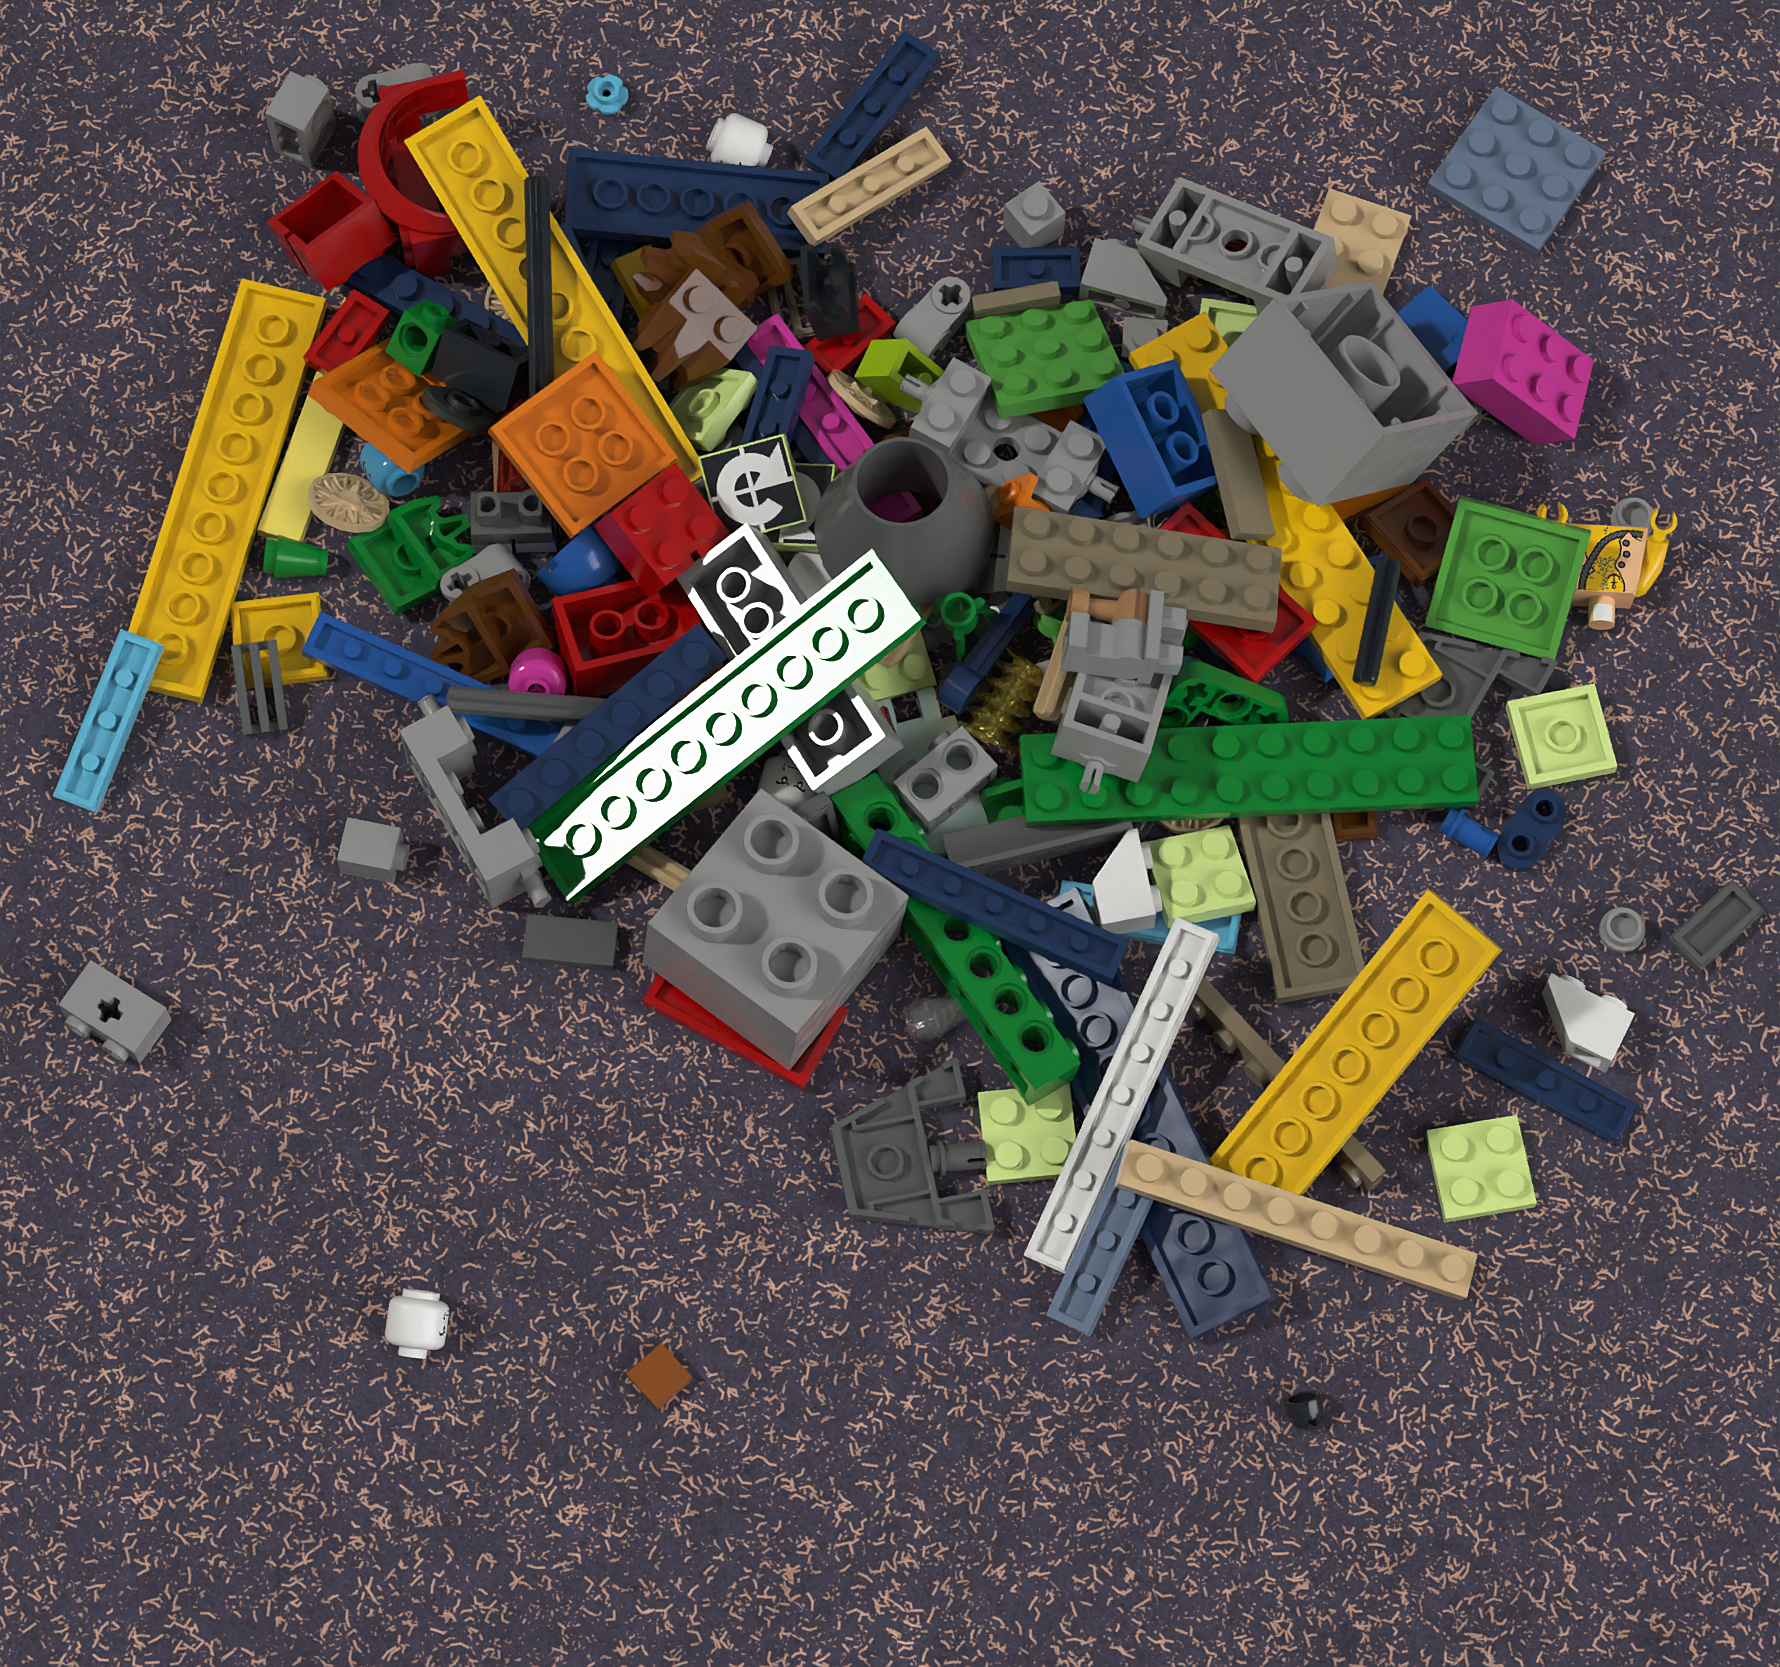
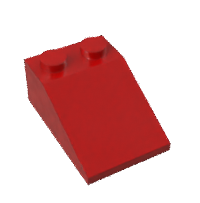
[552,578,702,697]

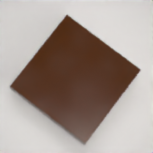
[1359,477,1456,589]

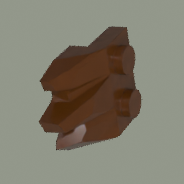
[693,199,796,309]
[632,229,759,307]
[629,268,758,391]
[429,568,556,682]

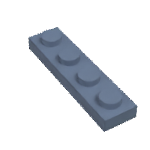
[1046,1145,1154,1336]

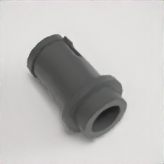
[928,1140,987,1177]

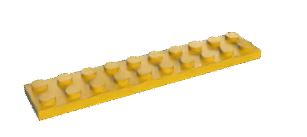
[404,95,703,502]
[128,279,328,704]
[1128,311,1443,720]

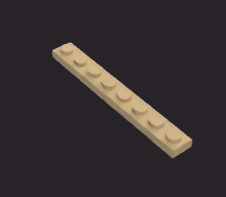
[1114,1139,1478,1300]

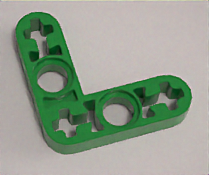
[1158,661,1289,729]

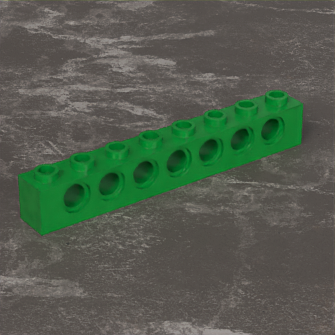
[830,772,1081,1107]

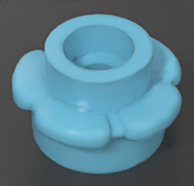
[586,75,628,115]

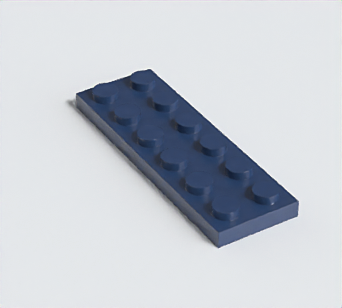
[563,148,829,259]

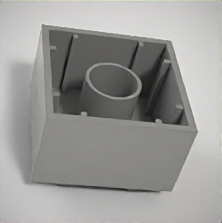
[1210,280,1478,507]
[643,789,909,1070]

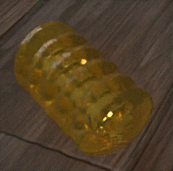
[957,647,1045,749]

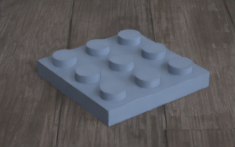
[1426,86,1606,255]

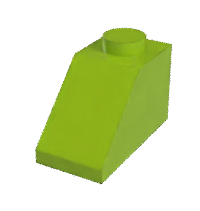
[854,338,945,414]

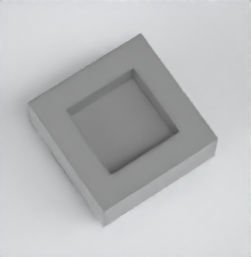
[1121,317,1168,363]

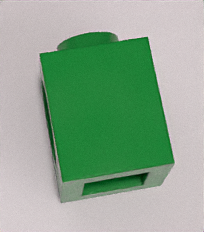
[385,299,458,377]

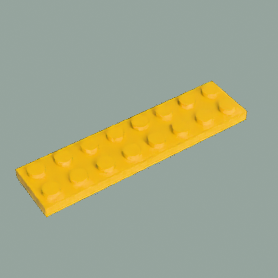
[1210,890,1503,1237]

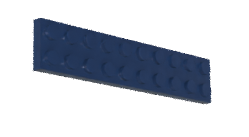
[1001,887,1277,1341]

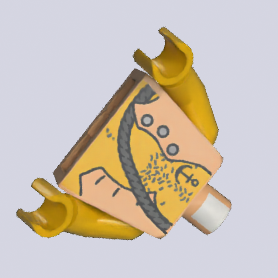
[1537,502,1677,630]

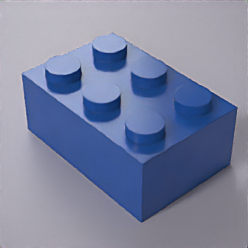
[1083,359,1219,519]

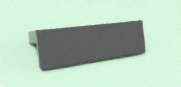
[941,815,1133,875]

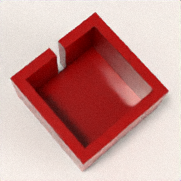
[267,171,397,292]
[593,462,731,597]

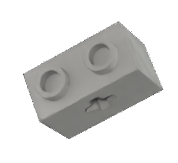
[58,960,172,1064]

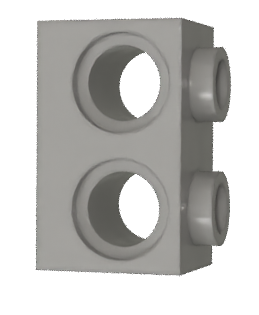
[265,71,337,169]
[893,726,998,835]

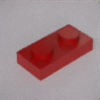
[303,289,391,375]
[803,294,896,379]

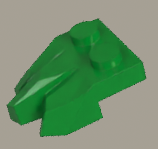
[347,495,475,616]

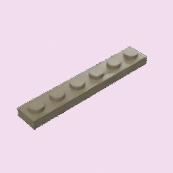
[1187,976,1386,1194]

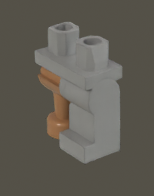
[1060,586,1187,684]

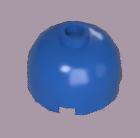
[536,516,622,597]

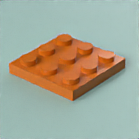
[307,336,474,474]
[488,350,678,539]

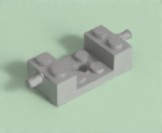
[1131,177,1337,316]
[899,357,1120,514]
[1051,618,1189,794]
[399,694,551,909]

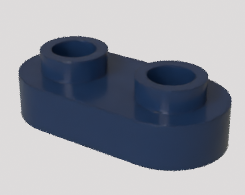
[1495,790,1566,873]

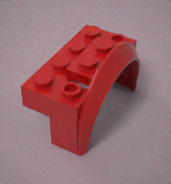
[358,69,470,278]

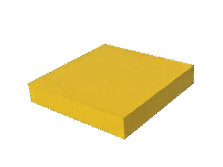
[230,592,328,689]

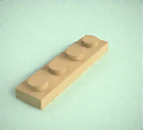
[787,126,952,247]

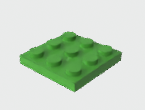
[965,299,1125,419]
[1425,495,1591,660]

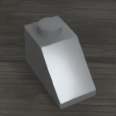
[1079,238,1168,320]

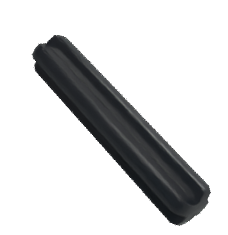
[1352,557,1402,687]

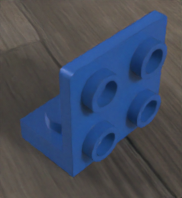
[1397,286,1468,378]

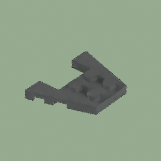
[1380,631,1558,811]
[831,1058,995,1235]

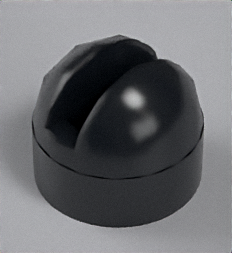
[1284,1391,1324,1429]

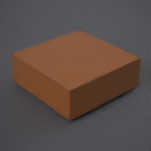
[626,1343,693,1411]

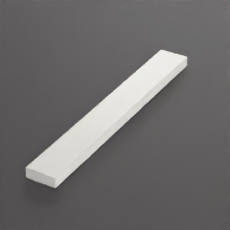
[1024,917,1221,1274]

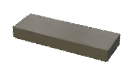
[1201,409,1275,540]

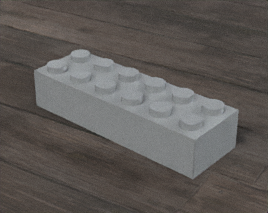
[676,523,904,799]

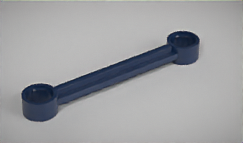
[936,499,1104,715]

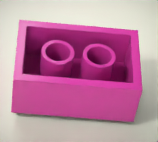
[1453,299,1594,445]

